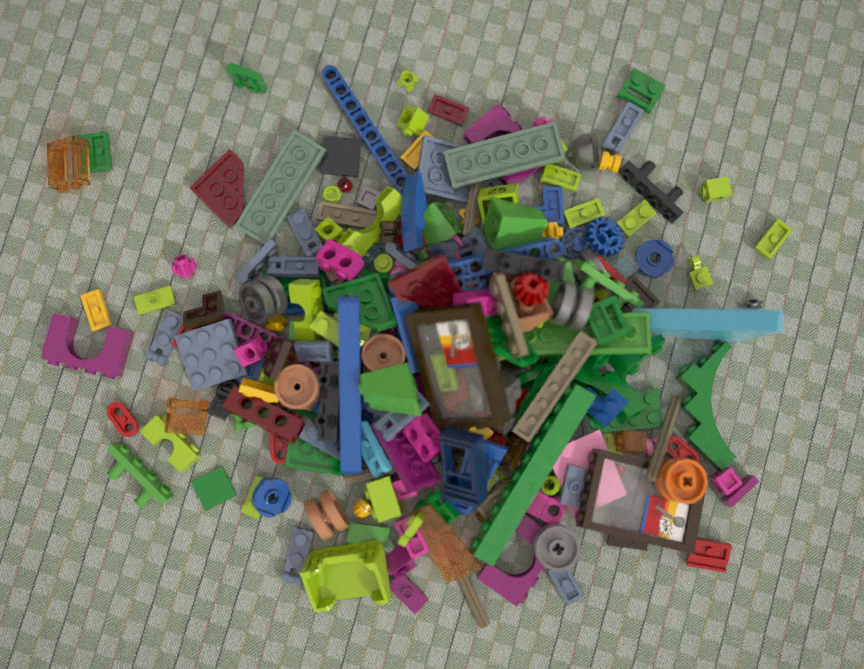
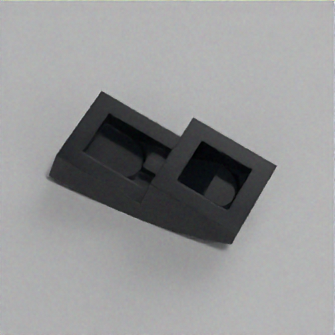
[207,379,241,421]

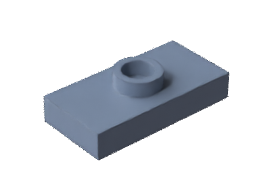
[294,340,335,362]
[559,464,588,508]

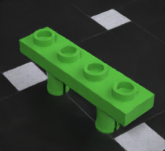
[573,259,644,313]
[107,441,174,507]

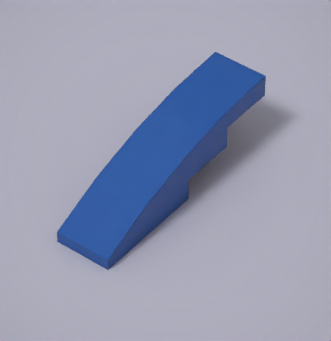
[401,172,428,253]

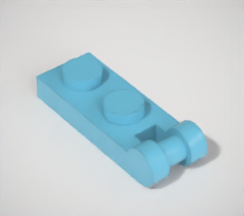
[361,421,393,479]

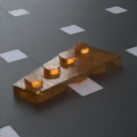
[412,503,482,584]

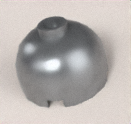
[568,133,599,171]

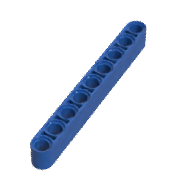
[322,65,409,196]
[388,237,564,293]
[338,296,362,474]

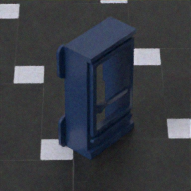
[438,426,491,508]

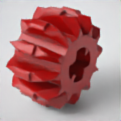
[513,271,549,308]

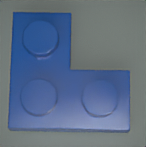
[532,186,564,225]
[587,387,629,427]

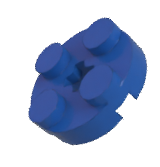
[634,239,674,278]
[251,477,292,518]

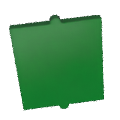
[192,466,237,511]

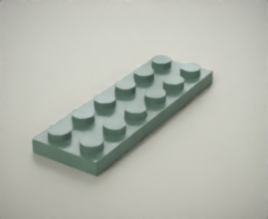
[443,121,566,190]
[234,129,327,245]

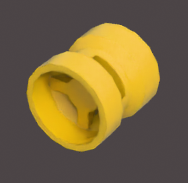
[598,151,622,173]

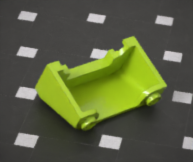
[300,540,391,612]

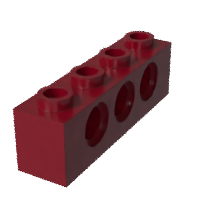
[222,386,305,444]

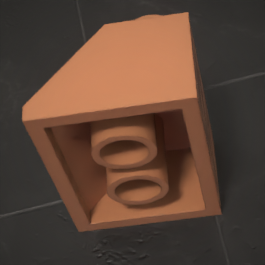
[488,272,554,333]

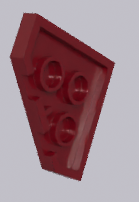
[189,149,244,229]
[388,253,463,307]

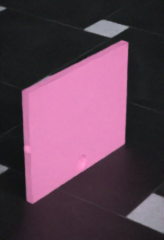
[552,429,627,518]

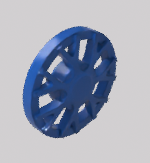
[561,227,594,260]

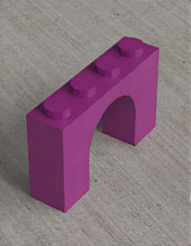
[463,104,543,187]
[41,313,134,379]
[477,515,559,607]

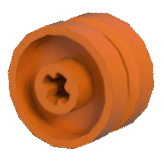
[655,458,708,504]

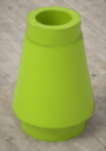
[541,476,561,495]

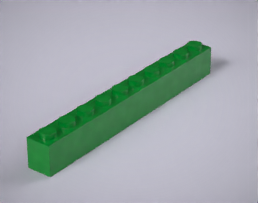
[469,381,596,566]

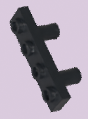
[618,160,684,223]
[481,248,566,283]
[315,361,340,442]

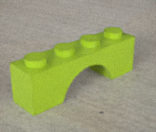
[336,186,402,258]

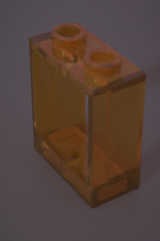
[47,135,90,193]

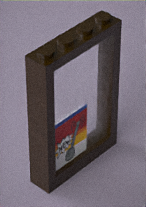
[404,301,512,430]
[575,448,709,554]

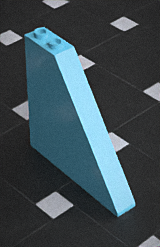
[624,308,783,343]

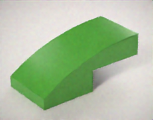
[345,522,390,548]

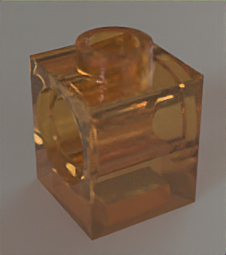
[614,430,647,454]

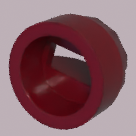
[337,177,353,194]

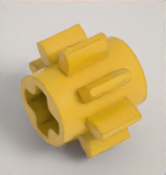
[542,222,563,244]

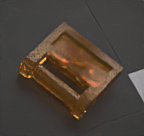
[165,397,208,435]

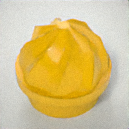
[353,497,372,518]

